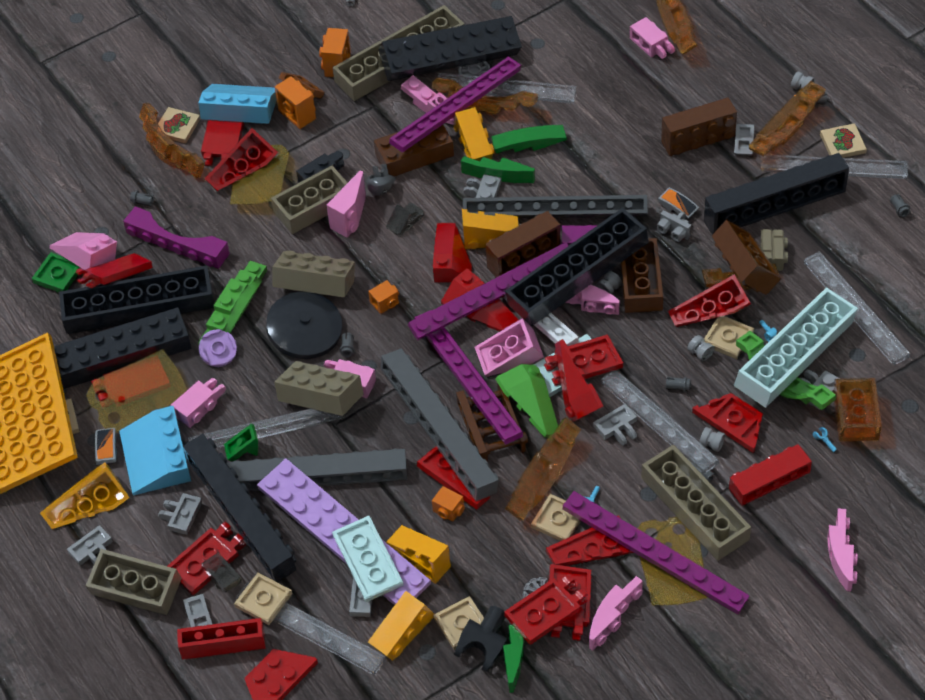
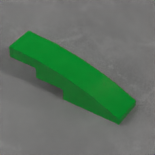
[491,125,567,154]
[461,156,535,183]
[503,625,524,693]

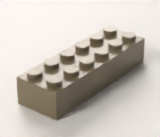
[641,445,751,561]

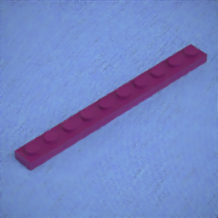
[389,56,521,153]
[408,242,568,341]
[415,310,523,445]
[562,491,750,615]

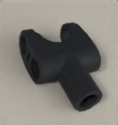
[454,606,507,672]

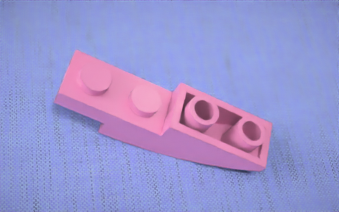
[401,75,455,125]
[565,285,620,315]
[827,508,857,592]
[589,576,643,651]

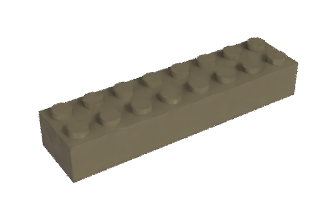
[333,5,465,101]

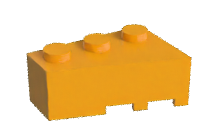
[453,107,494,161]
[462,209,519,249]
[386,525,451,584]
[368,591,434,661]

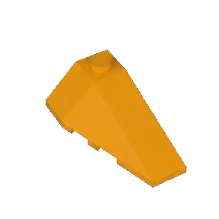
[40,462,130,529]

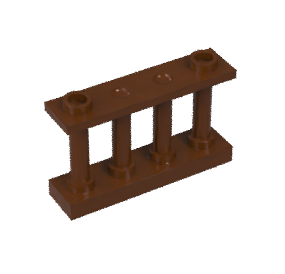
[456,383,528,462]

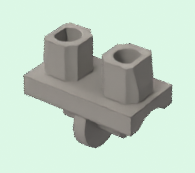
[657,210,691,242]

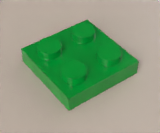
[32,252,81,292]

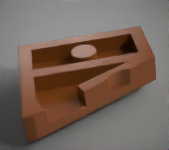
[279,72,325,98]

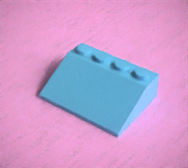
[198,84,277,124]
[119,406,191,496]

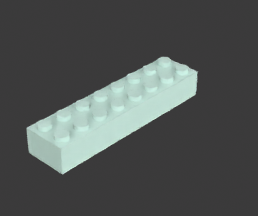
[734,287,858,408]

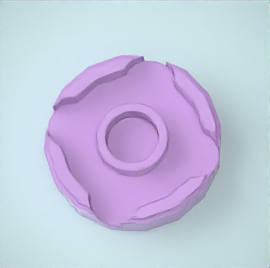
[199,329,237,367]

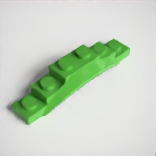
[198,261,267,344]
[736,331,836,410]

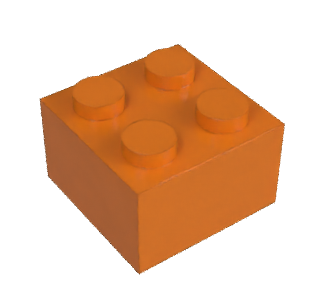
[319,28,351,77]
[274,76,316,129]

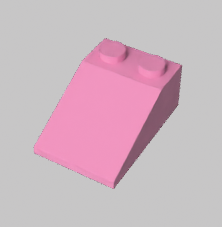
[326,170,366,238]
[50,232,117,270]
[475,318,544,377]

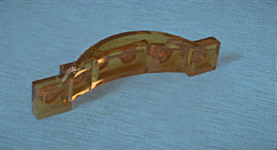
[656,0,698,55]
[432,78,538,115]
[749,81,825,157]
[139,103,205,178]
[505,417,581,521]

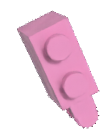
[630,17,675,59]
[324,359,376,398]
[171,378,226,428]

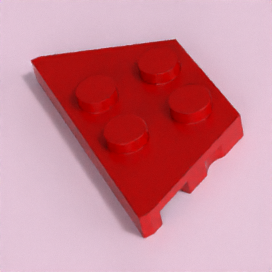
[692,393,763,453]
[244,649,318,700]

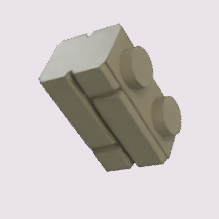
[760,229,788,271]

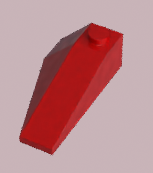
[204,128,278,191]
[433,223,472,283]
[441,269,519,332]
[668,274,751,327]
[555,339,603,422]

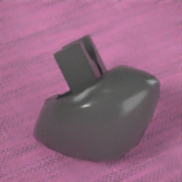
[365,164,396,196]

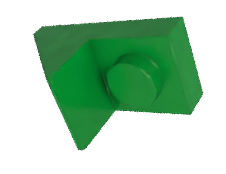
[224,423,258,462]

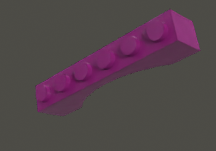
[123,206,230,269]

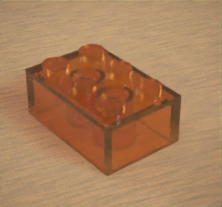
[833,378,882,441]

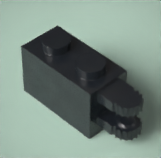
[296,151,344,183]

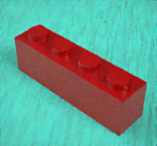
[729,444,812,506]
[177,618,266,660]

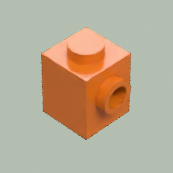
[368,280,399,314]
[432,486,465,522]

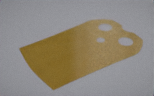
[230,145,289,204]
[86,349,187,431]
[637,517,708,605]

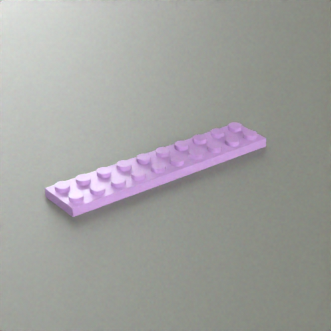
[257,458,431,605]

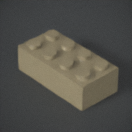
[271,165,347,234]
[272,251,355,297]
[274,361,364,416]
[86,549,182,615]

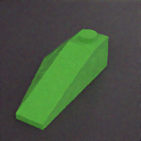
[496,364,561,438]

